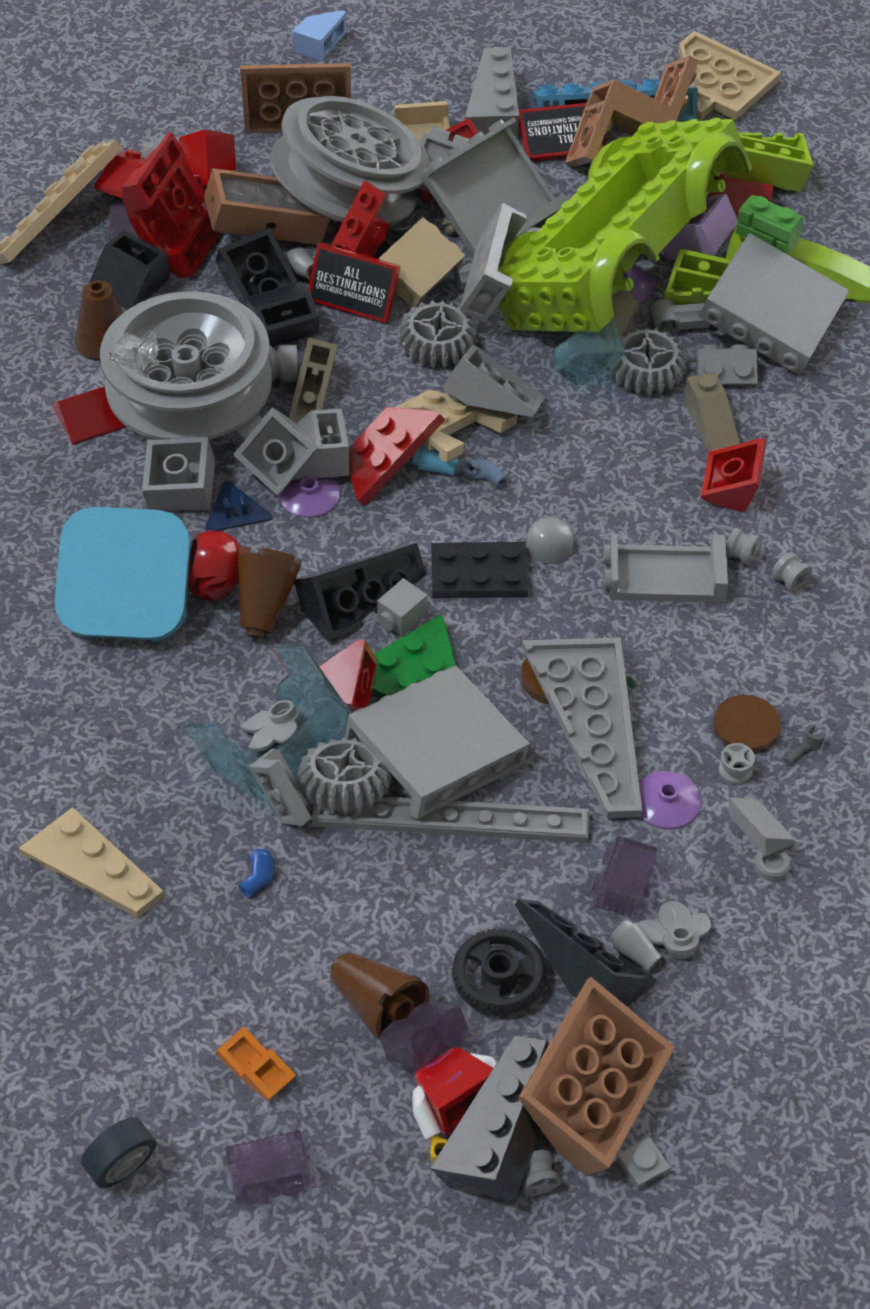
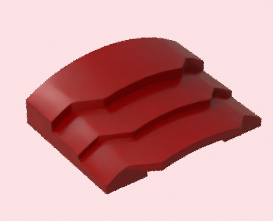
[122,132,220,278]

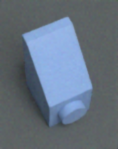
[292,10,347,61]

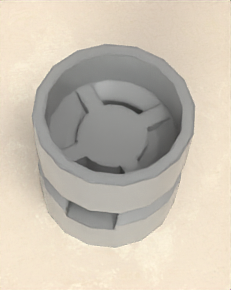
[268,345,298,384]

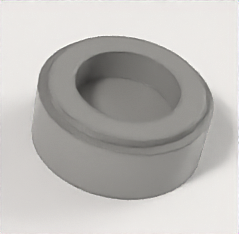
[754,850,790,881]

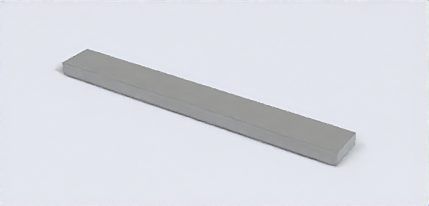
[312,796,589,843]

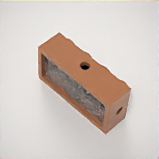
[204,168,330,245]

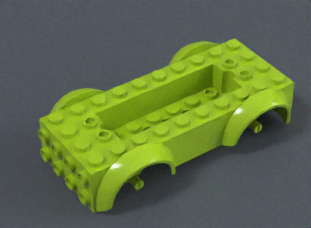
[497,118,753,332]

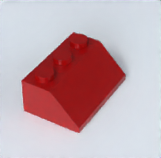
[94,149,199,198]

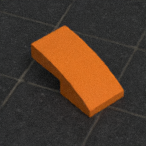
[215,1027,296,1101]

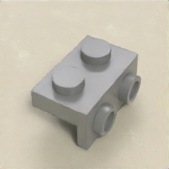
[694,345,758,386]

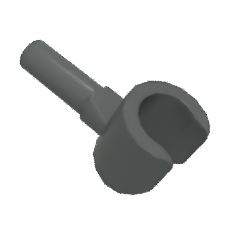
[785,725,826,765]

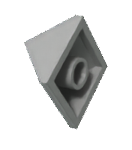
[233,408,318,496]

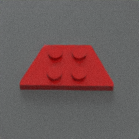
[349,407,445,506]

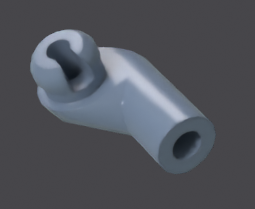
[462,459,508,489]

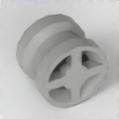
[726,528,760,566]
[772,552,812,592]
[719,743,755,785]
[522,1150,561,1196]

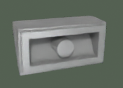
[728,797,796,856]

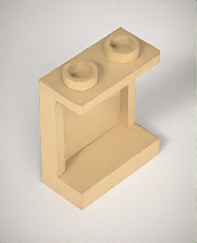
[394,101,450,142]
[379,217,465,308]

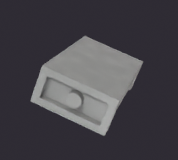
[460,203,528,323]
[603,533,728,603]

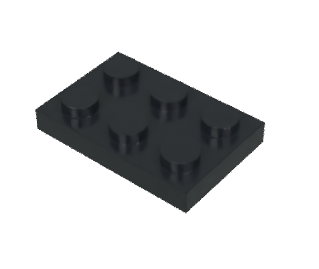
[431,542,529,598]

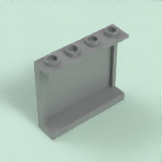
[421,118,568,257]
[698,233,849,374]
[345,665,530,819]

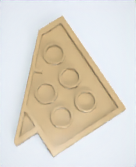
[678,31,781,121]

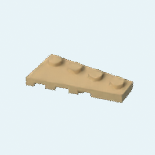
[19,807,164,918]

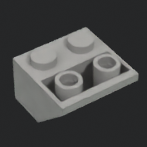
[293,408,349,480]

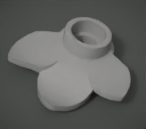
[240,700,301,752]
[639,901,711,959]

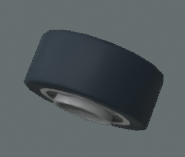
[80,1117,157,1188]

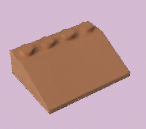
[240,63,352,133]
[518,977,675,1175]

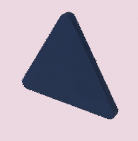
[205,481,272,531]

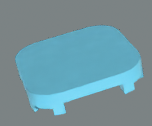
[55,507,193,642]

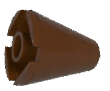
[75,280,123,360]
[237,546,302,639]
[330,952,430,1044]

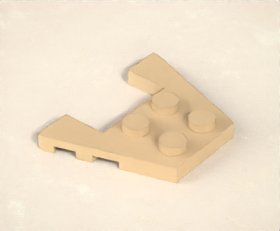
[396,390,518,463]

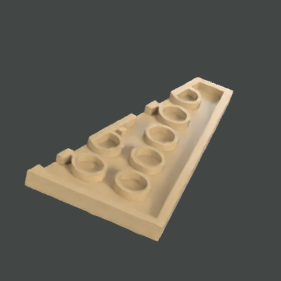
[0,140,123,264]

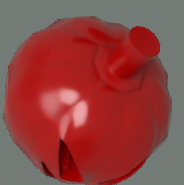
[188,530,242,601]

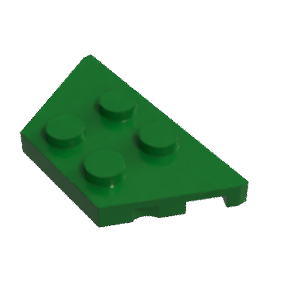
[371,615,455,698]

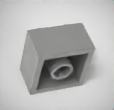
[142,437,215,511]

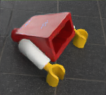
[412,1047,497,1163]

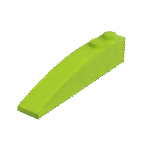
[726,224,870,303]

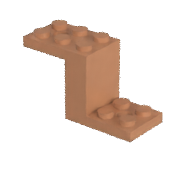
[565,56,699,167]

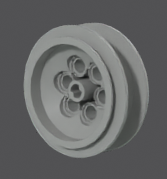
[270,96,430,225]
[100,291,272,440]

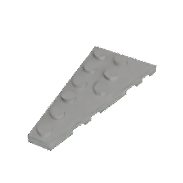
[522,638,642,818]

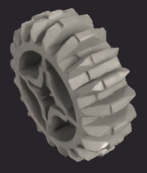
[399,299,478,369]
[607,326,688,397]
[298,737,391,815]

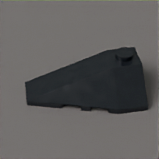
[294,543,425,640]
[515,899,657,1006]

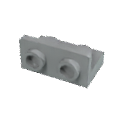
[249,749,312,826]

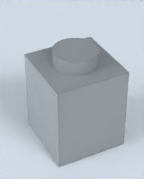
[377,578,427,636]

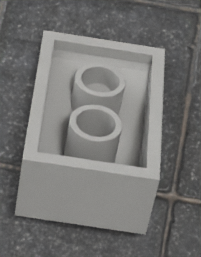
[442,344,545,417]

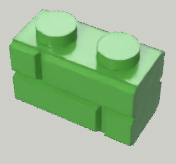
[736,195,804,255]

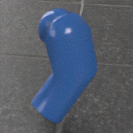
[238,849,274,899]

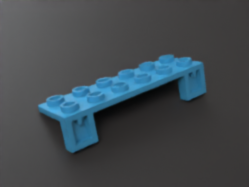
[532,79,698,121]

